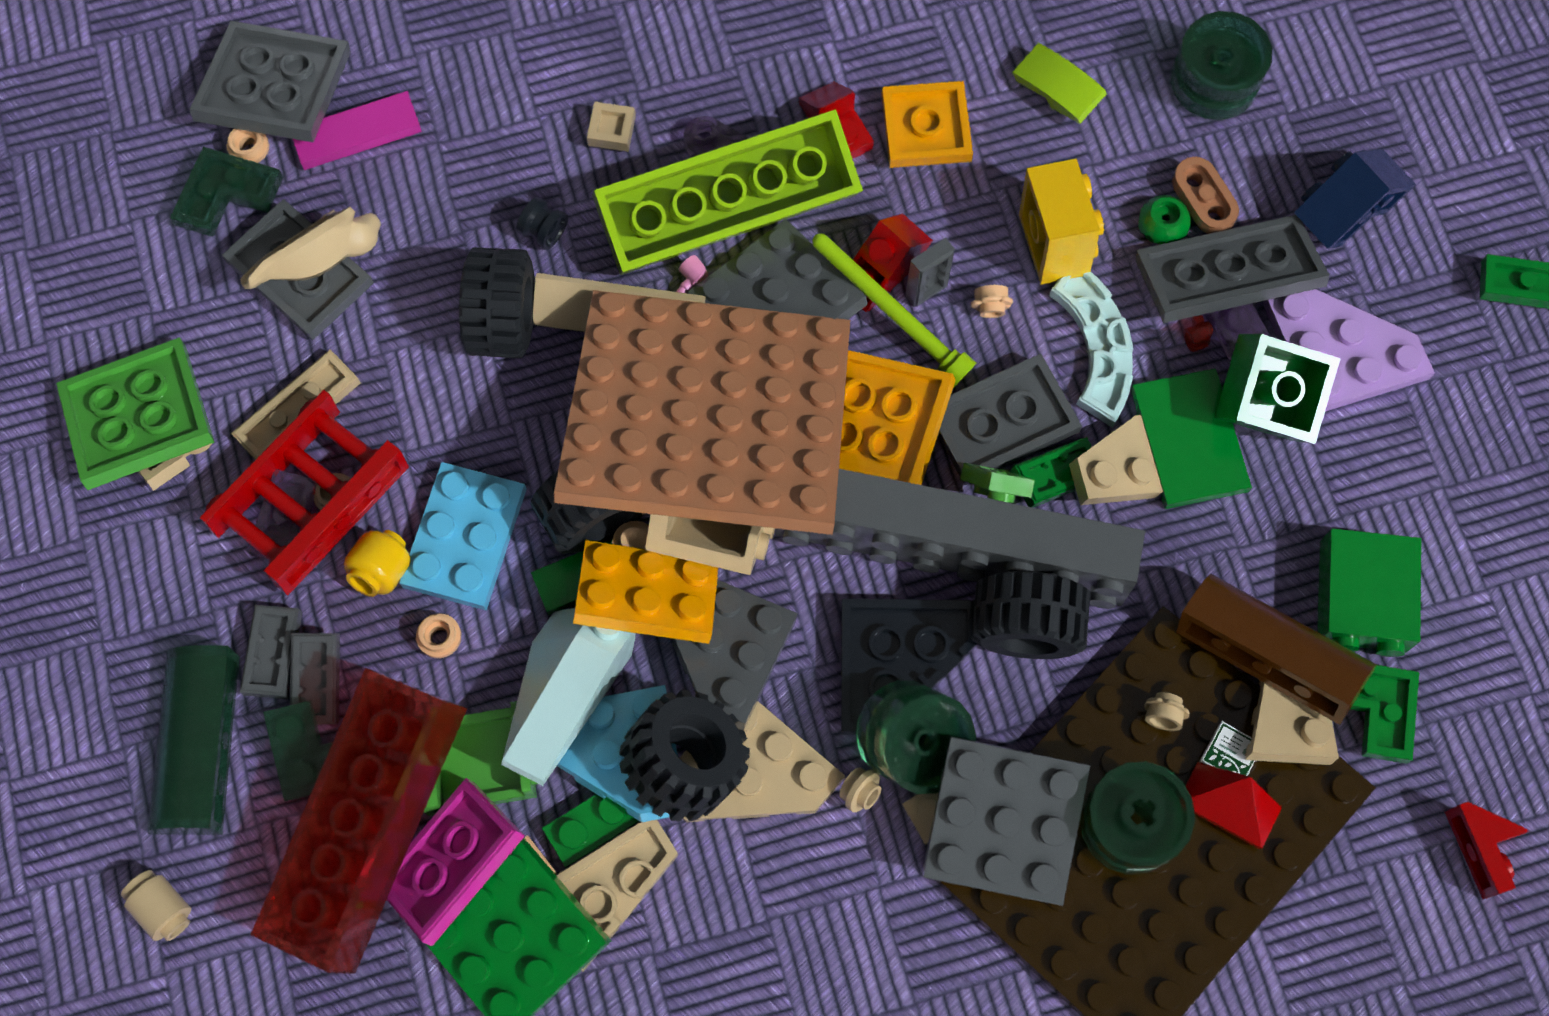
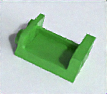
[410,701,538,816]

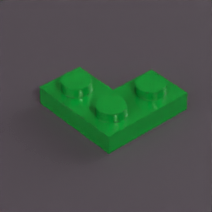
[1350,665,1419,764]

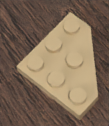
[680,702,845,822]

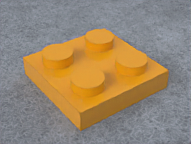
[881,81,973,168]

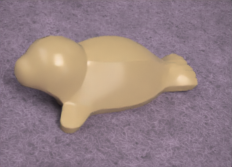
[240,206,381,289]

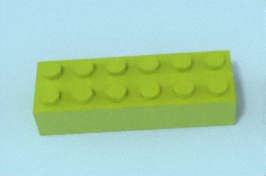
[592,109,863,275]

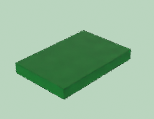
[1130,368,1252,509]

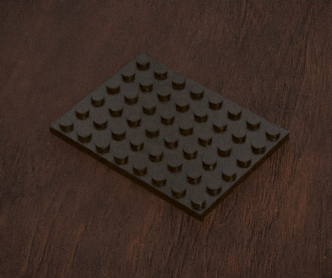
[935,605,1376,1016]

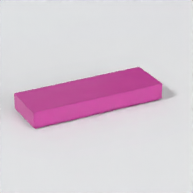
[293,91,422,170]

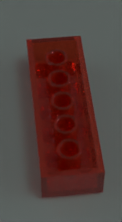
[250,668,467,974]

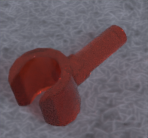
[1183,315,1213,352]

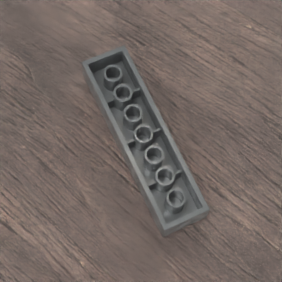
[776,469,1145,609]

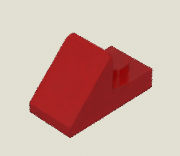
[798,81,874,159]
[1445,802,1529,900]

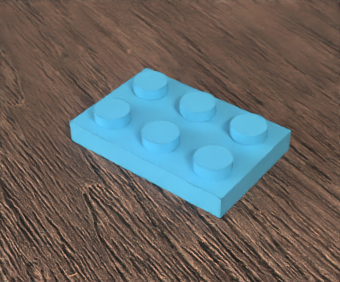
[399,462,527,611]

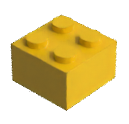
[1019,158,1104,285]

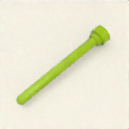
[812,233,977,388]

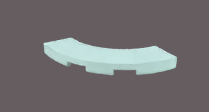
[1049,271,1133,428]

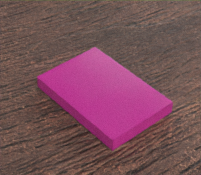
[375,778,525,946]

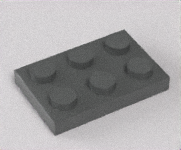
[222,199,374,341]
[938,354,1082,485]

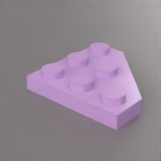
[1262,289,1435,411]

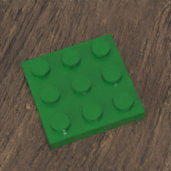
[426,838,612,1016]

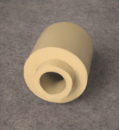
[121,870,192,941]

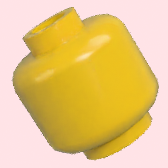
[343,530,411,597]

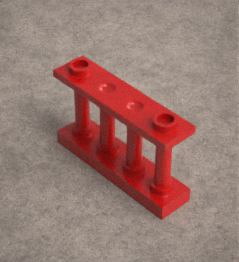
[199,390,409,596]

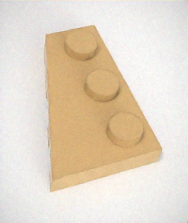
[1245,680,1339,765]
[556,820,678,972]

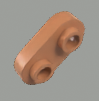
[1172,157,1239,234]

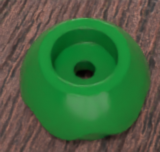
[1138,195,1191,245]

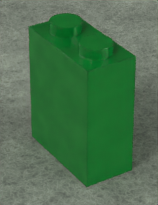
[1317,528,1422,657]

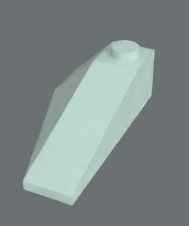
[502,608,636,786]

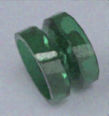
[1171,11,1273,120]
[856,681,976,794]
[1080,762,1195,875]

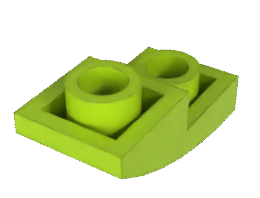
[1012,42,1107,124]

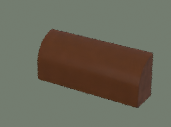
[1176,574,1376,725]

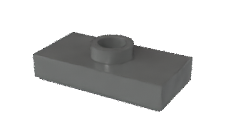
[905,237,955,307]
[239,605,303,699]
[290,633,340,724]

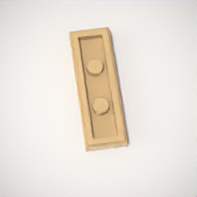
[231,349,361,460]

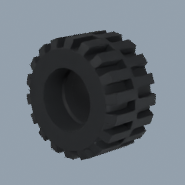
[459,247,535,358]
[530,470,645,554]
[971,571,1090,659]
[619,690,750,822]

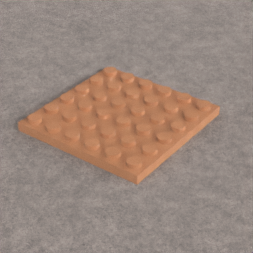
[554,290,851,535]

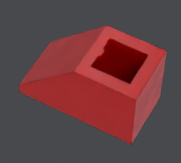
[853,213,933,312]

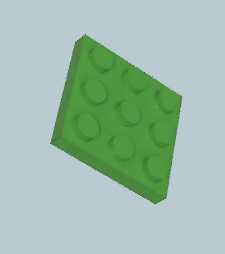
[56,337,215,491]

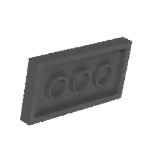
[1135,215,1330,323]

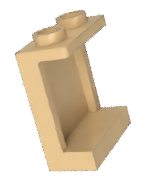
[645,514,775,575]

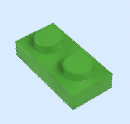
[960,463,1035,503]

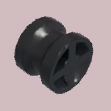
[516,197,568,250]

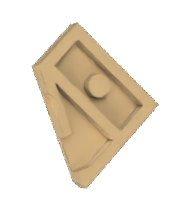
[1069,415,1163,505]

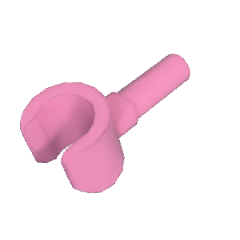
[676,255,708,293]

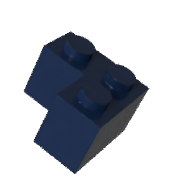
[1294,149,1416,249]

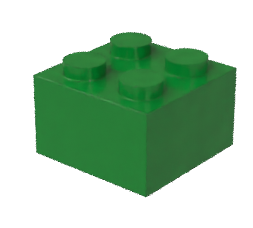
[1214,334,1340,444]

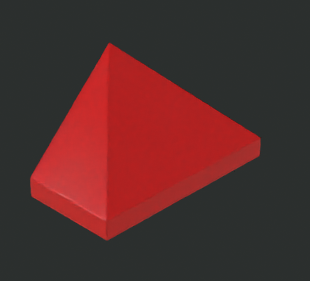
[1176,762,1282,850]

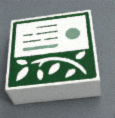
[1199,721,1255,776]

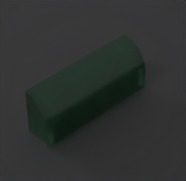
[147,645,240,835]

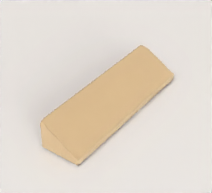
[533,273,706,332]

